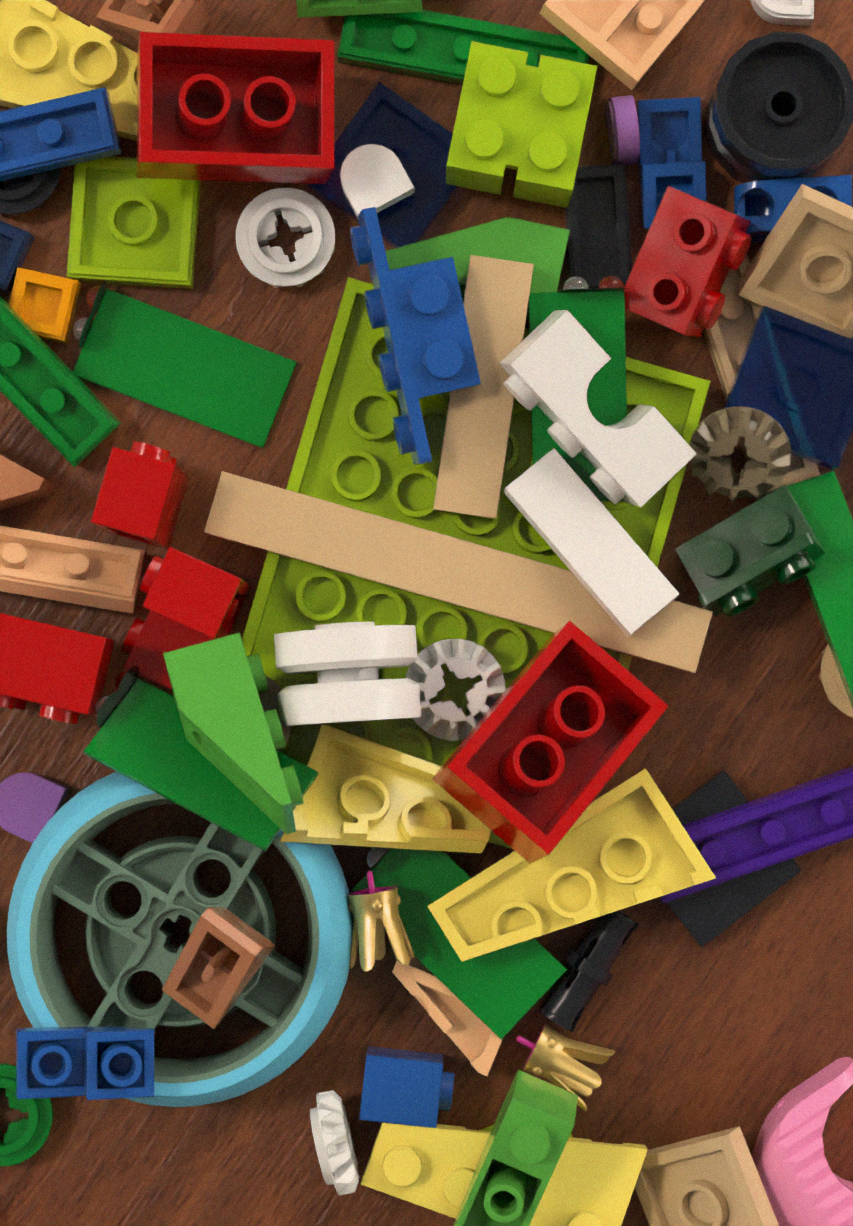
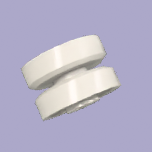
[274,622,421,726]

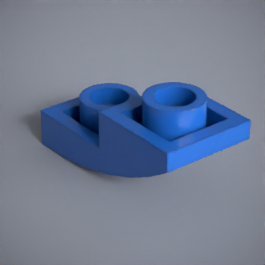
[16,1027,154,1100]

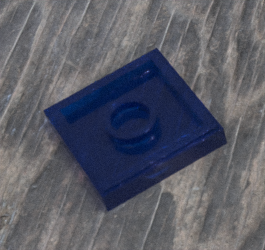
[307,82,459,249]
[723,306,853,470]

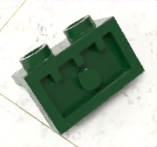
[675,485,825,617]

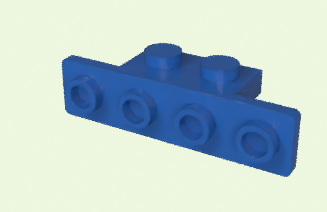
[350,207,481,465]

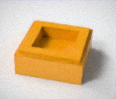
[9,267,81,345]

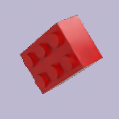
[137,32,334,184]
[432,620,669,864]

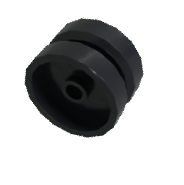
[705,31,853,183]

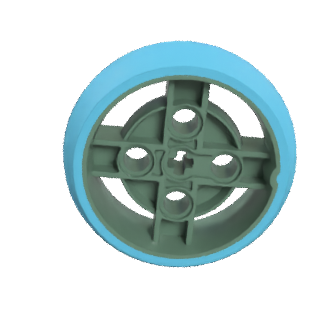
[7,772,353,1107]

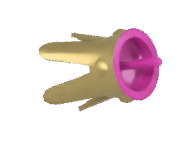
[347,871,415,972]
[516,1024,615,1112]

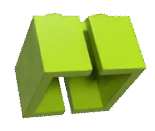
[446,41,597,208]

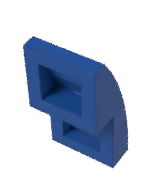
[636,97,706,228]

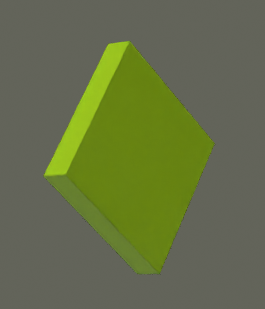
[67,156,201,289]

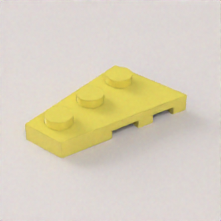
[280,724,491,853]

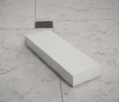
[504,448,679,638]

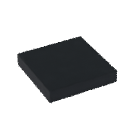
[666,770,802,948]

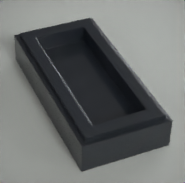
[564,164,633,292]

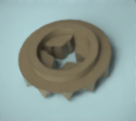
[690,406,791,504]

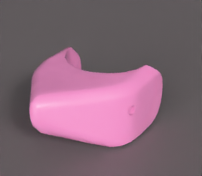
[752,1057,853,1226]

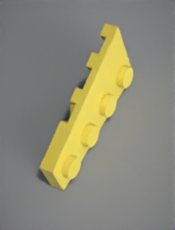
[0,0,137,141]
[428,768,716,962]
[361,1122,648,1226]

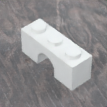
[499,310,697,507]

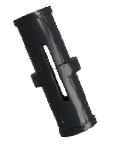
[539,910,639,1032]

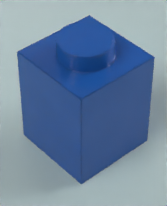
[359,1046,454,1128]

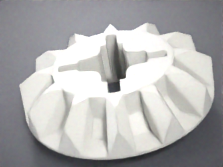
[236,188,335,288]
[405,639,506,741]
[310,1090,360,1196]

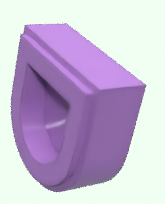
[604,95,640,166]
[0,772,69,843]

